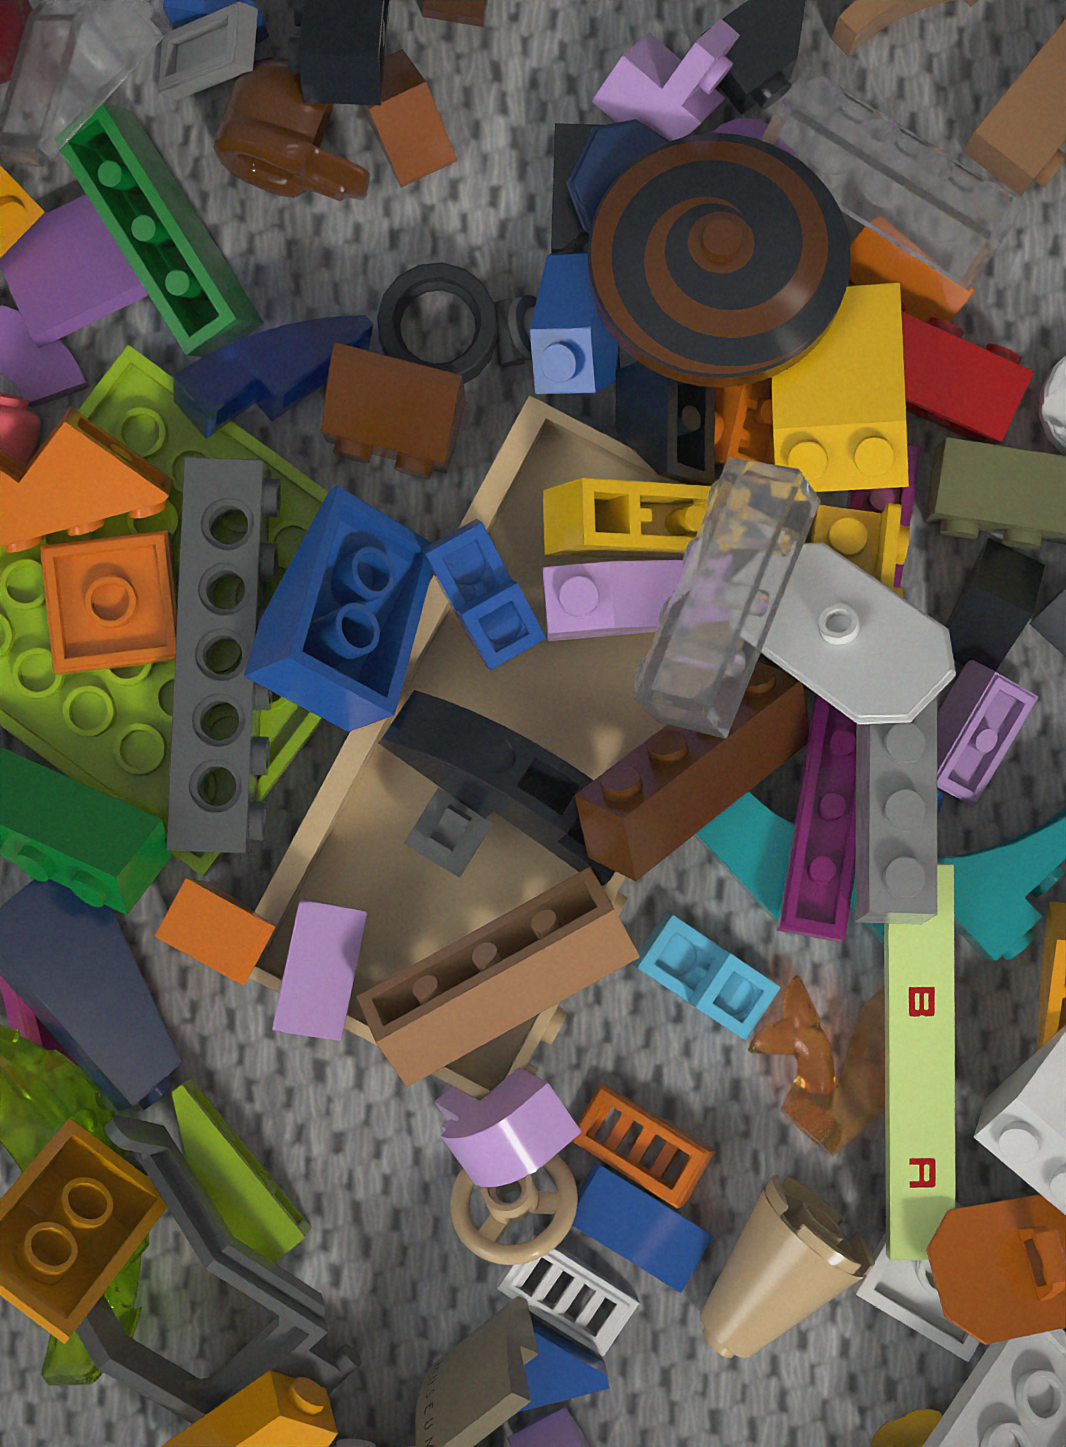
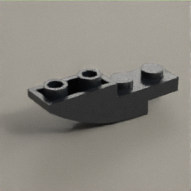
[378,690,616,886]

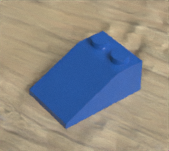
[244,485,432,732]

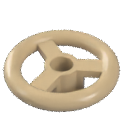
[450,1154,578,1265]

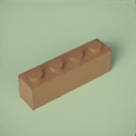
[963,19,1066,197]
[356,867,640,1087]

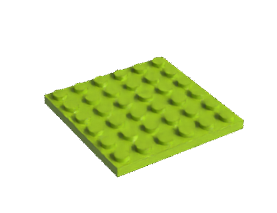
[0,345,433,877]

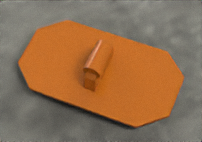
[926,1194,1066,1345]

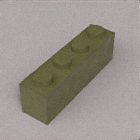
[924,437,1066,554]

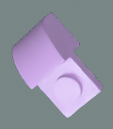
[592,18,740,141]
[434,1067,581,1187]

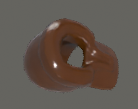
[214,57,370,201]

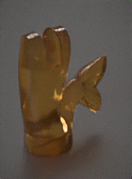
[748,975,885,1157]

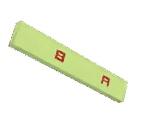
[884,863,956,1260]

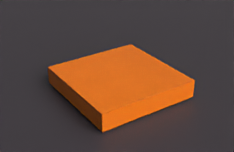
[40,530,178,675]

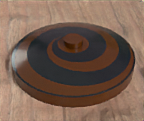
[587,133,851,387]

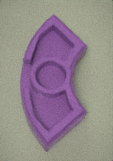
[0,305,90,408]

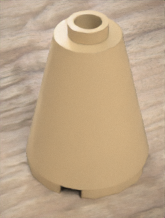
[700,1175,875,1359]

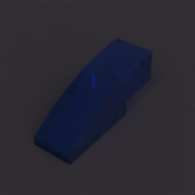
[173,315,374,439]

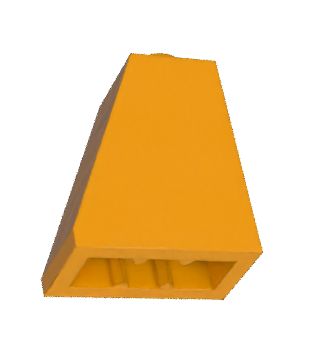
[160,1370,338,1447]

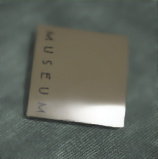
[415,1296,539,1447]

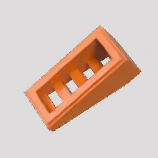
[572,1084,717,1208]

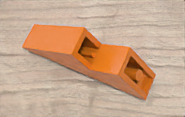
[0,406,172,553]

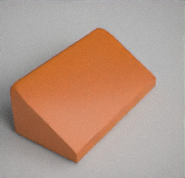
[848,210,975,323]

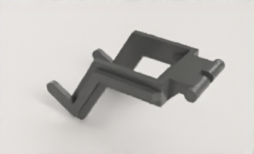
[75,1115,362,1424]

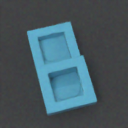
[631,911,781,1041]

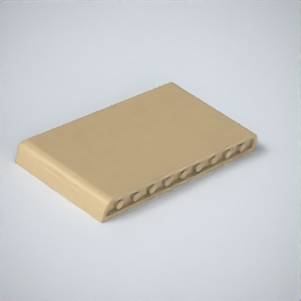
[249,395,803,1100]

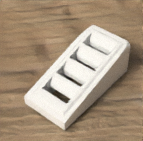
[497,1227,639,1356]

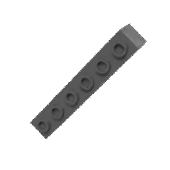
[166,457,281,853]

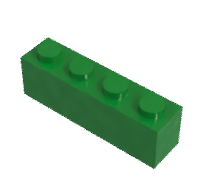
[52,100,264,358]
[0,747,172,915]

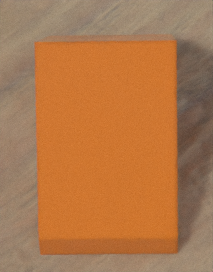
[154,878,276,985]

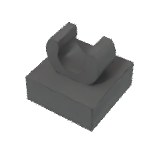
[404,788,494,878]

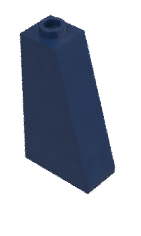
[0,879,182,1112]

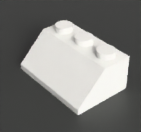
[974,1025,1066,1215]

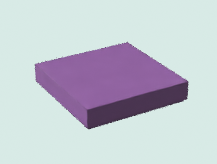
[0,194,148,348]

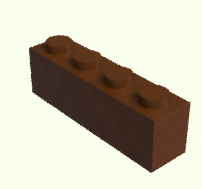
[575,660,809,881]

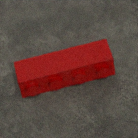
[848,280,1034,445]

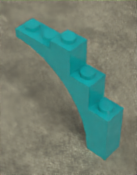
[694,791,1066,961]

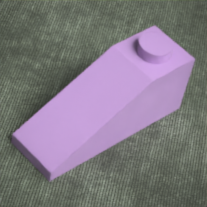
[542,559,738,641]

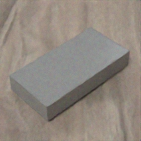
[158,1,258,100]

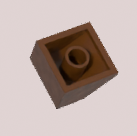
[321,342,467,479]

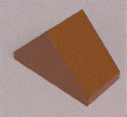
[361,49,457,188]

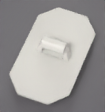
[730,542,956,724]

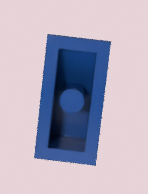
[530,252,620,394]

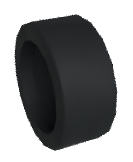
[377,262,498,384]

